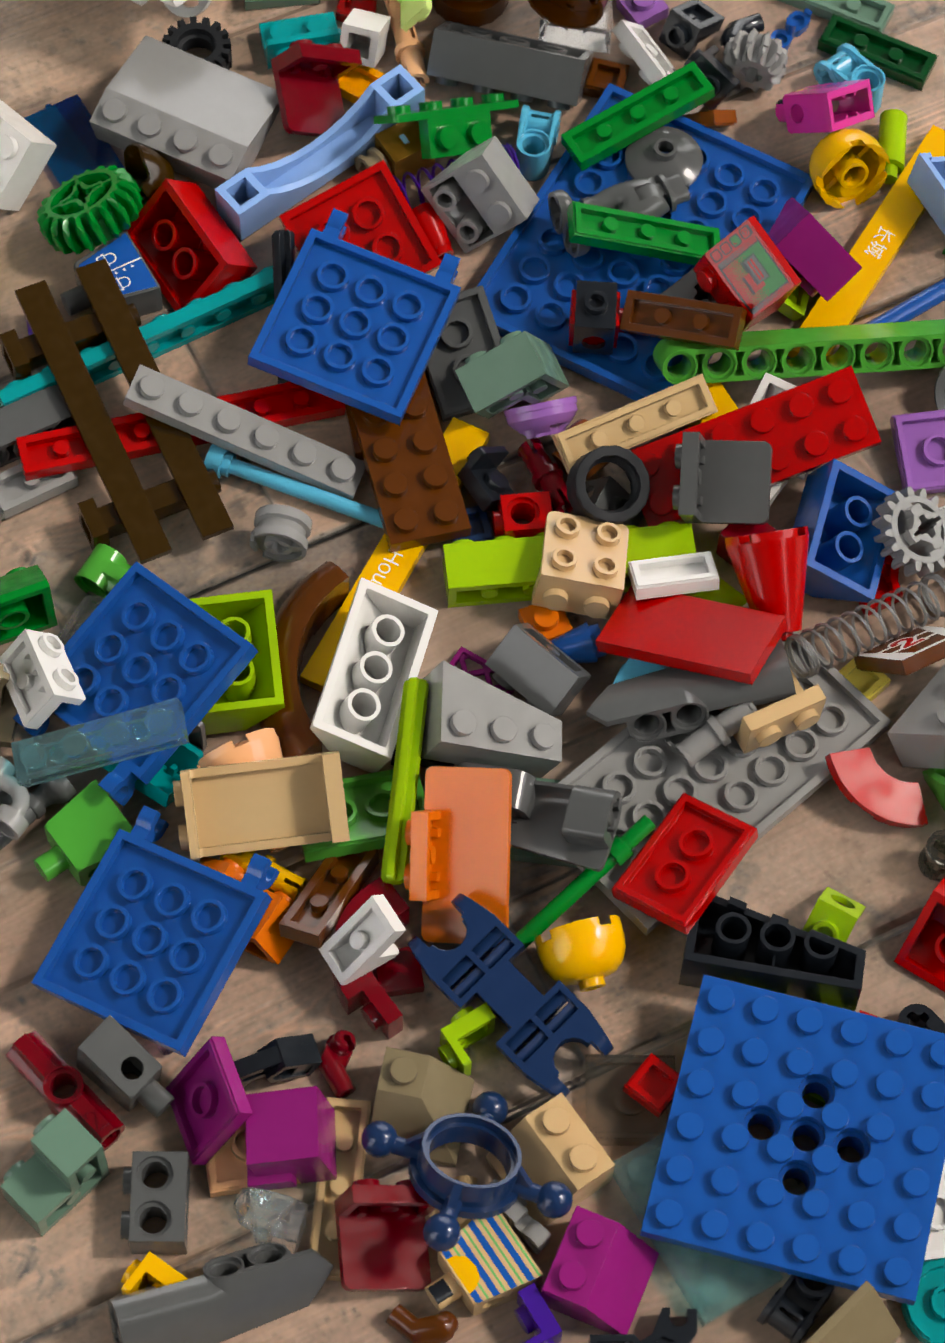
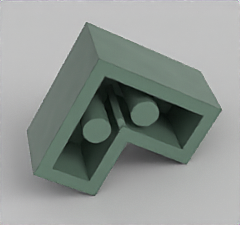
[455,331,570,419]
[0,1108,110,1236]

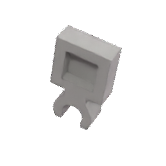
[490,1179,551,1255]

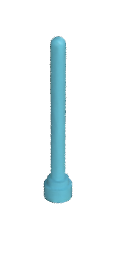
[204,444,383,528]

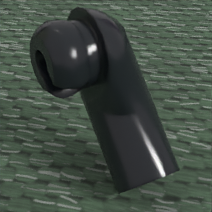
[720,13,764,49]

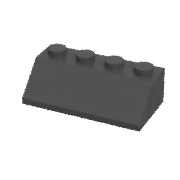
[426,20,594,110]

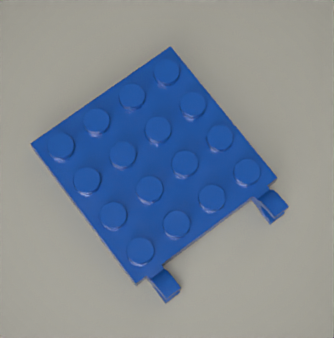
[247,208,461,426]
[13,561,258,807]
[31,805,280,1057]

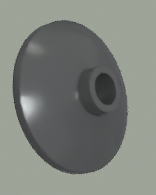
[625,126,703,187]

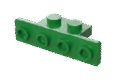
[373,93,519,159]

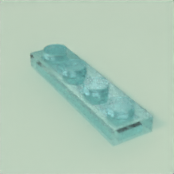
[11,697,189,787]

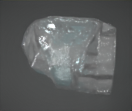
[234,1187,308,1254]

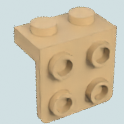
[531,511,629,620]
[718,668,827,754]

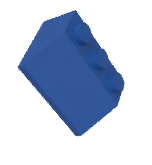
[793,458,895,603]

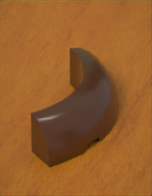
[260,562,349,757]

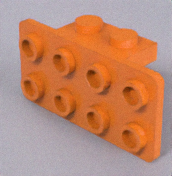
[404,766,512,945]

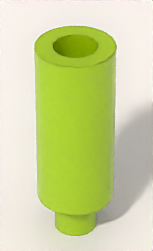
[878,109,908,184]

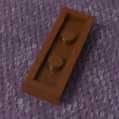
[619,290,747,351]
[279,849,379,948]

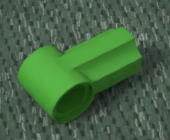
[74,543,131,600]

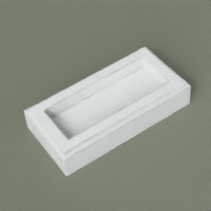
[628,551,720,600]

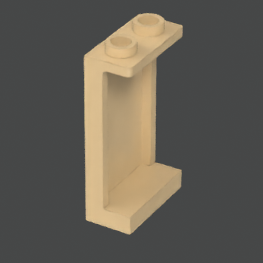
[173,751,350,860]

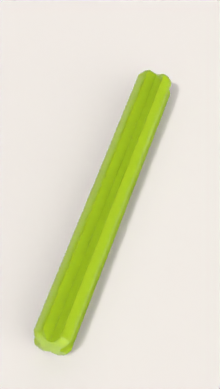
[381,677,429,885]

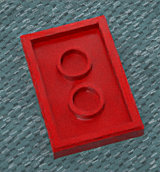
[611,792,758,935]

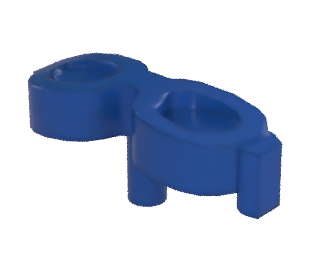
[770,8,812,50]

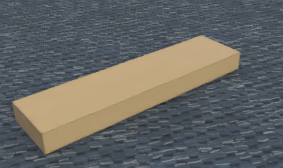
[552,374,718,474]
[309,1097,371,1281]

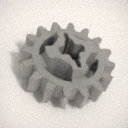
[872,486,945,578]

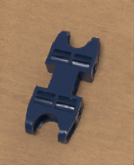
[407,893,614,1097]

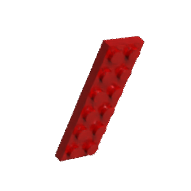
[631,365,882,527]

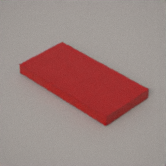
[595,585,787,685]

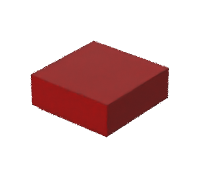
[623,1053,679,1118]

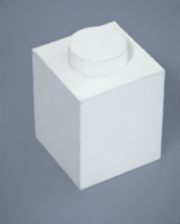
[340,8,391,68]

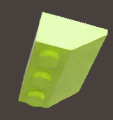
[190,589,285,735]

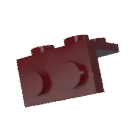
[271,39,362,137]
[334,1178,435,1292]

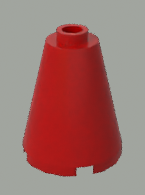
[725,526,809,642]

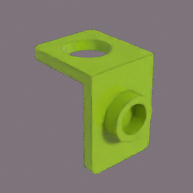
[803,887,866,942]

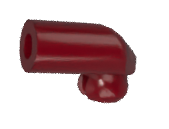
[318,1030,356,1098]

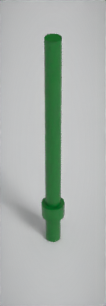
[515,815,656,949]

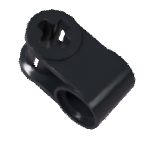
[757,1275,835,1343]

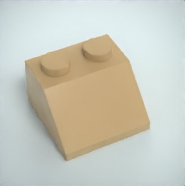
[485,1092,615,1227]

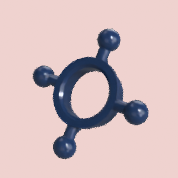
[361,1091,573,1252]

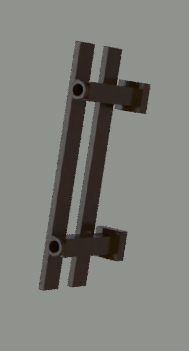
[0,258,234,564]

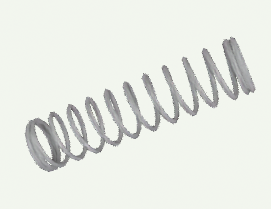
[785,573,945,679]

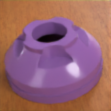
[504,396,578,440]

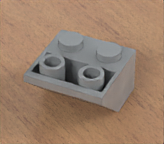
[421,136,540,254]

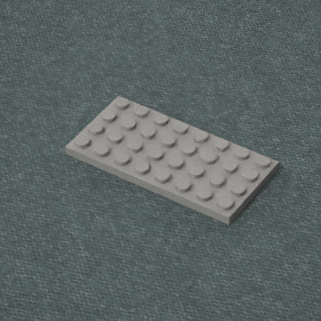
[558,631,892,936]

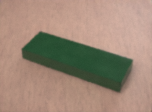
[817,14,938,91]

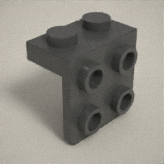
[672,432,773,525]

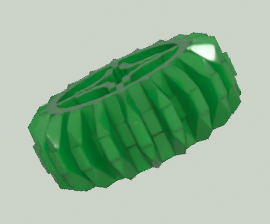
[37,165,143,254]

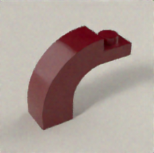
[332,876,410,1040]

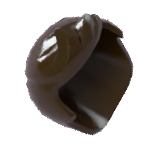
[124,143,175,207]

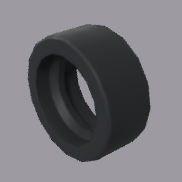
[566,445,650,524]

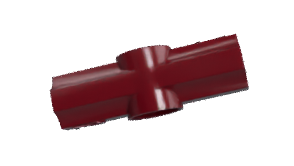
[6,1030,125,1151]

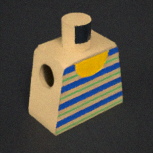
[425,1213,543,1316]

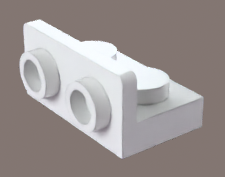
[0,629,86,729]

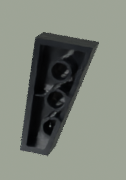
[679,896,866,1011]

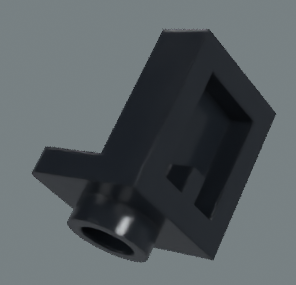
[659,0,725,59]
[457,446,515,512]

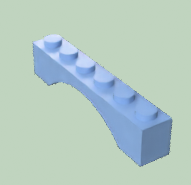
[215,64,425,241]

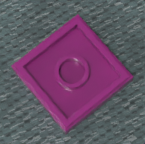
[165,1036,253,1165]

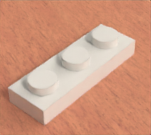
[612,19,703,115]

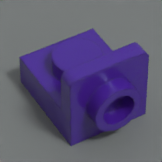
[514,1283,563,1343]

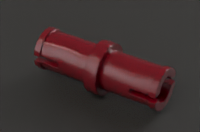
[517,438,573,513]

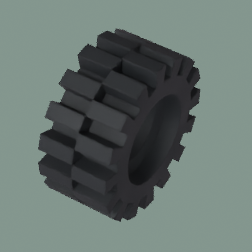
[162,16,232,70]

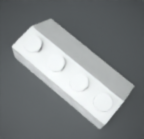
[310,578,438,773]

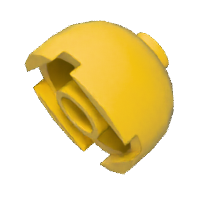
[809,128,889,209]
[534,915,626,992]

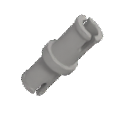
[675,702,758,767]

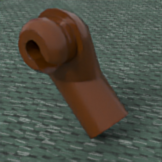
[386,1304,458,1343]

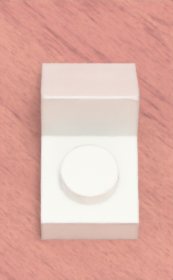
[318,894,406,986]

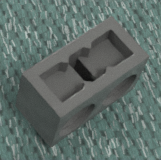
[121,1151,191,1254]

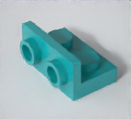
[259,12,341,69]

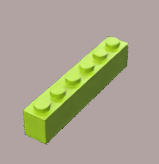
[442,521,696,608]

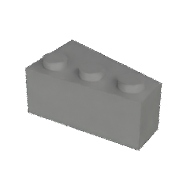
[422,660,562,778]
[887,664,945,769]

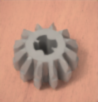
[722,28,788,93]

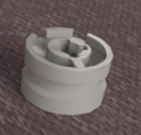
[250,504,312,562]

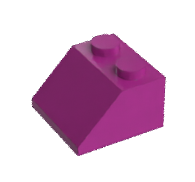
[768,197,862,302]
[541,1205,659,1334]

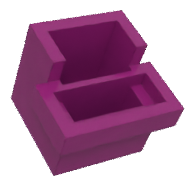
[246,1086,337,1192]

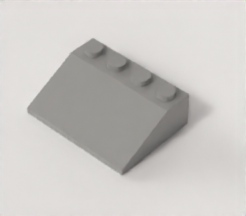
[89,35,280,188]

